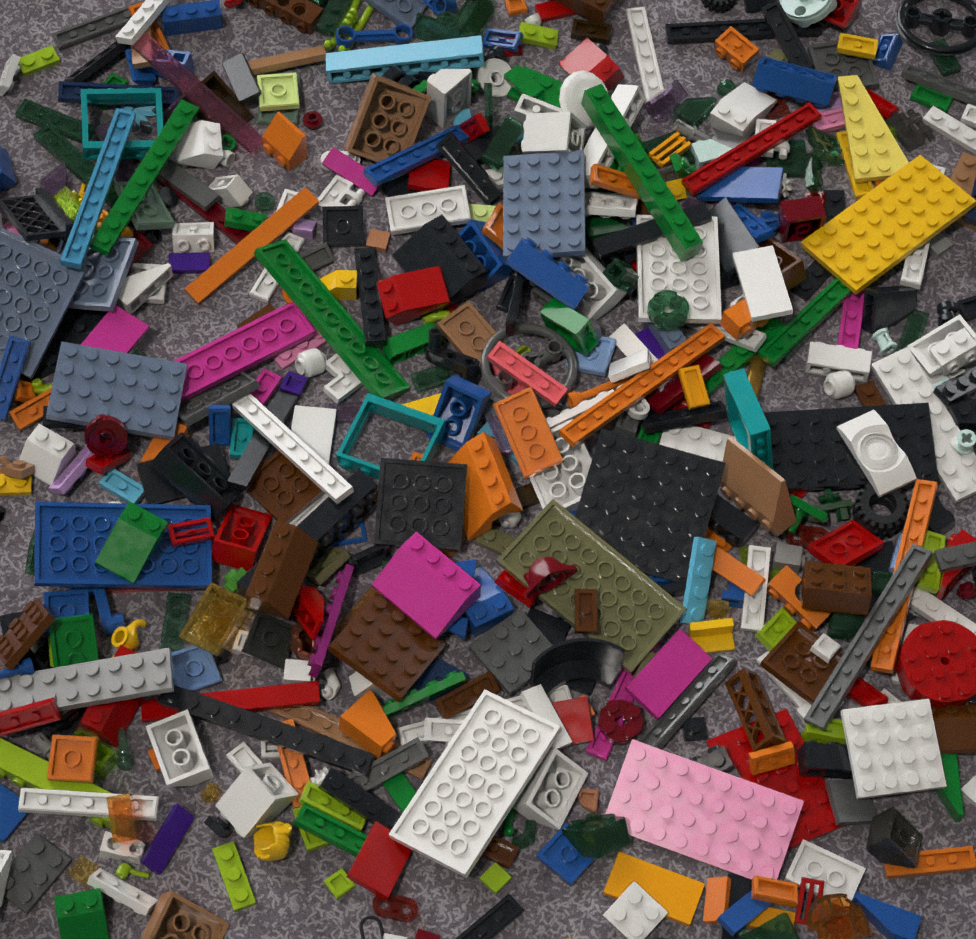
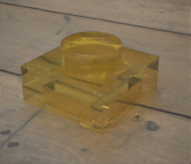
[705,599,729,619]

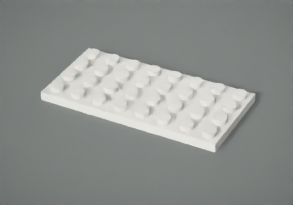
[389,689,562,878]

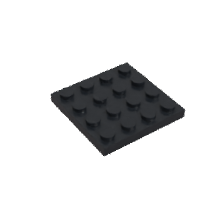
[374,458,467,551]

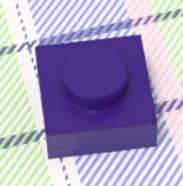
[280,371,308,398]

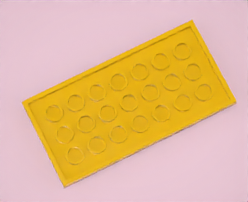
[801,155,976,295]

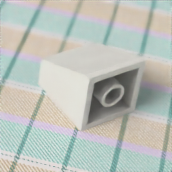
[521,112,586,154]
[215,762,299,838]

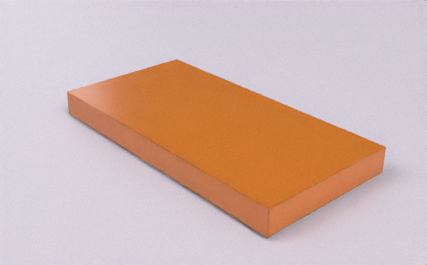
[493,386,564,480]

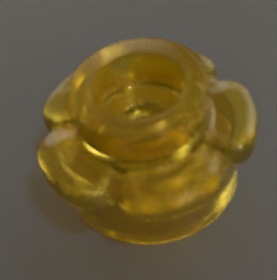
[200,782,221,803]

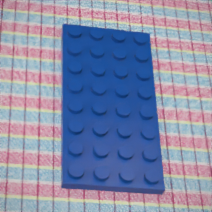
[34,502,212,589]

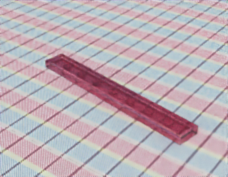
[132,32,263,154]

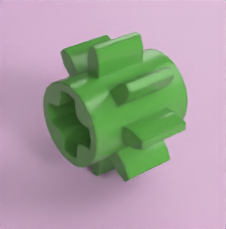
[223,567,247,594]

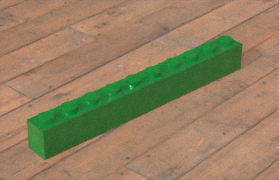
[581,84,703,262]

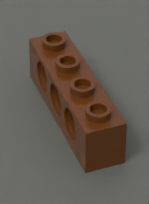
[247,0,324,35]

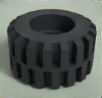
[852,483,909,540]

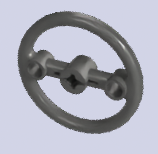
[480,323,578,409]

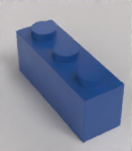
[161,0,223,36]

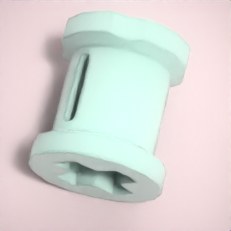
[872,328,898,355]
[955,429,976,455]

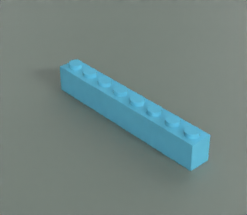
[326,36,485,84]

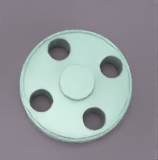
[779,0,837,28]

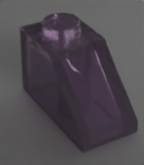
[644,79,688,121]
[40,164,68,208]

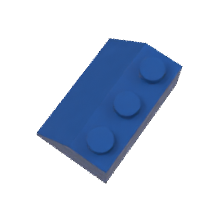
[458,219,514,292]

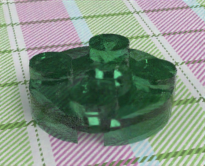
[647,290,689,330]

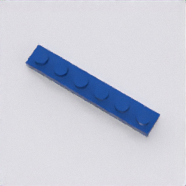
[363,125,469,187]

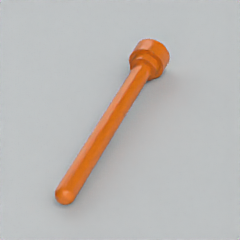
[566,372,640,409]

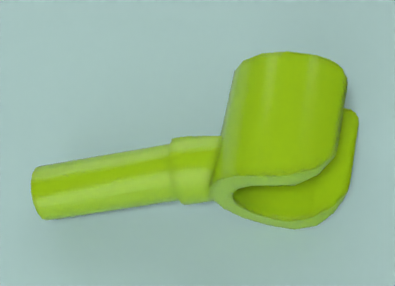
[115,863,150,880]

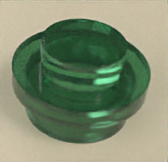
[717,79,736,97]

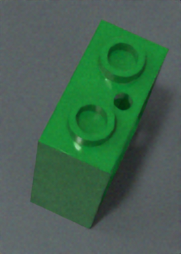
[540,298,599,357]

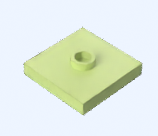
[257,72,300,112]

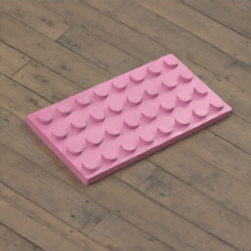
[602,739,804,880]

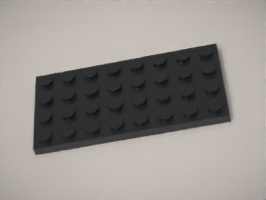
[763,403,938,492]

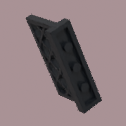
[0,188,74,243]

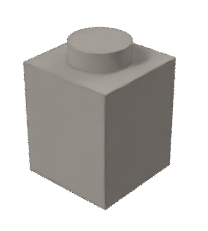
[772,543,805,575]

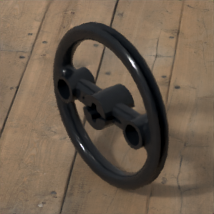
[896,0,976,56]

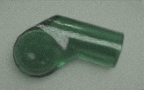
[512,820,536,849]

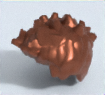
[290,621,329,661]

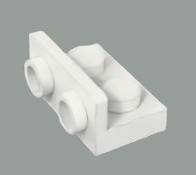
[172,222,214,253]

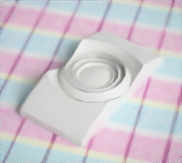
[836,410,917,497]

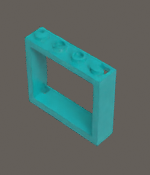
[81,87,163,160]
[723,368,773,470]
[336,393,446,480]

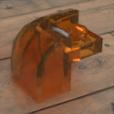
[807,893,872,939]

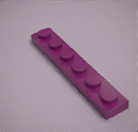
[307,564,354,678]

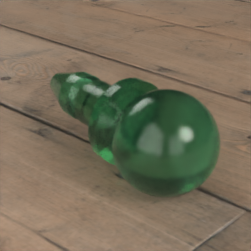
[116,727,134,771]

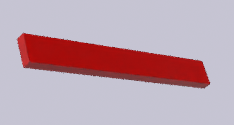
[681,102,822,197]
[141,681,321,723]

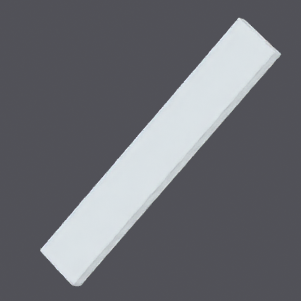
[626,7,666,105]
[18,788,159,821]

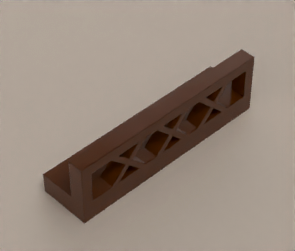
[725,668,786,752]

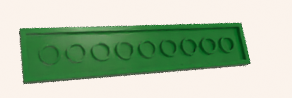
[254,239,411,400]

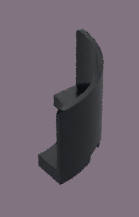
[530,638,625,697]

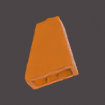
[339,690,396,759]

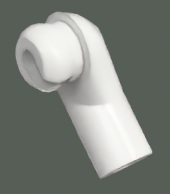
[321,668,341,700]

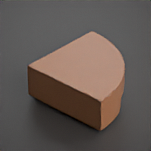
[577,788,599,814]

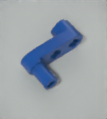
[70,587,125,636]

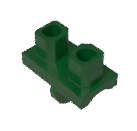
[814,488,852,525]

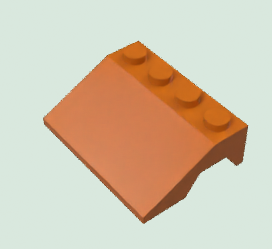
[448,432,523,541]

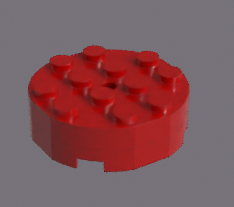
[895,620,976,708]

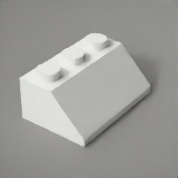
[426,69,472,129]
[145,709,214,787]
[512,748,588,830]

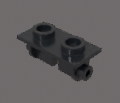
[346,544,392,577]

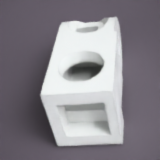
[99,831,146,864]

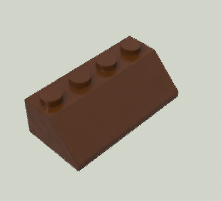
[245,520,318,619]
[931,704,976,754]

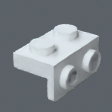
[929,328,976,376]

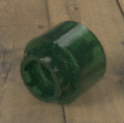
[827,612,864,642]

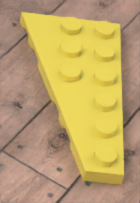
[837,75,909,183]

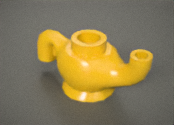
[111,619,146,657]

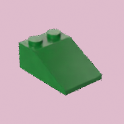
[95,501,168,584]

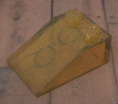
[178,582,251,657]

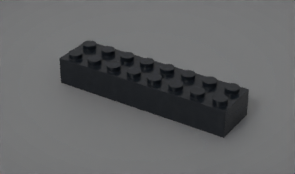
[237,469,378,615]

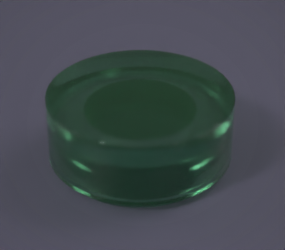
[254,192,275,213]

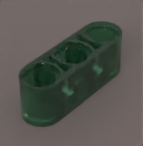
[480,114,524,171]

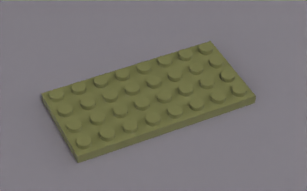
[496,499,687,674]

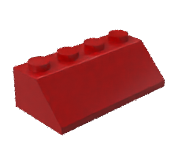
[77,645,143,748]

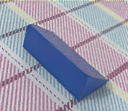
[872,34,903,71]
[125,49,156,86]

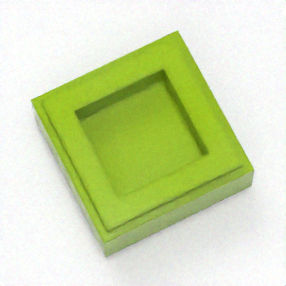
[479,862,512,895]
[323,868,356,900]

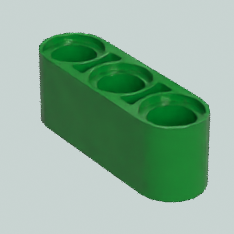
[381,322,444,365]

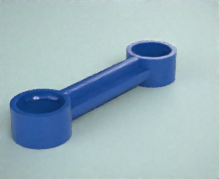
[335,24,413,48]

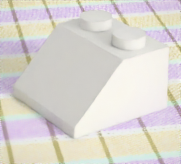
[175,120,223,169]
[19,424,77,485]

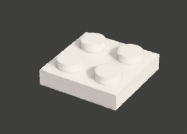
[603,881,668,939]

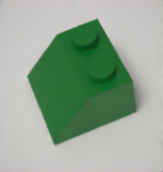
[54,888,109,939]

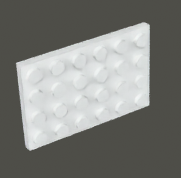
[636,215,722,324]

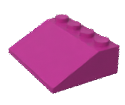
[372,532,481,640]

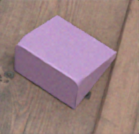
[292,219,317,239]

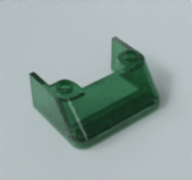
[414,0,496,42]

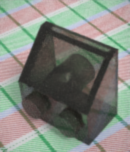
[866,807,923,868]

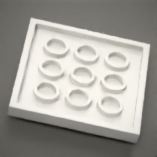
[840,699,947,799]

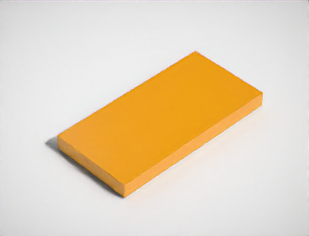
[603,852,705,927]

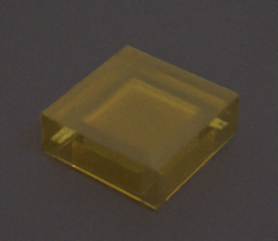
[67,855,100,887]

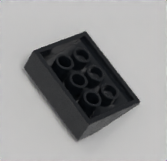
[392,214,488,313]

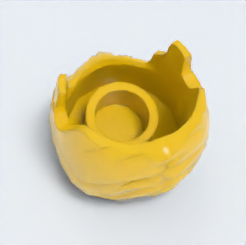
[253,821,292,862]

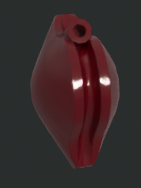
[523,557,578,599]

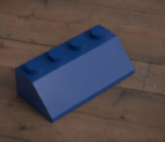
[752,56,838,108]
[505,237,590,310]

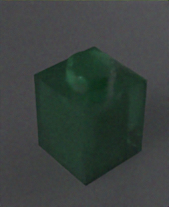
[602,258,639,292]

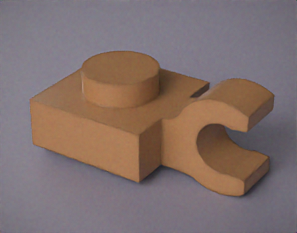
[0,456,35,479]

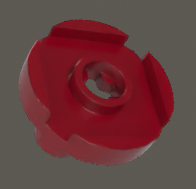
[84,414,128,457]
[598,700,643,745]

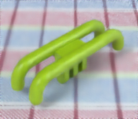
[324,0,374,52]

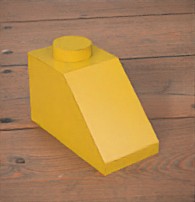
[320,270,357,300]

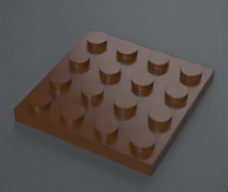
[327,592,447,702]

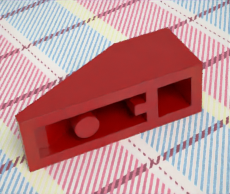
[292,586,324,640]

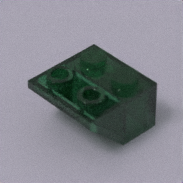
[562,812,630,858]

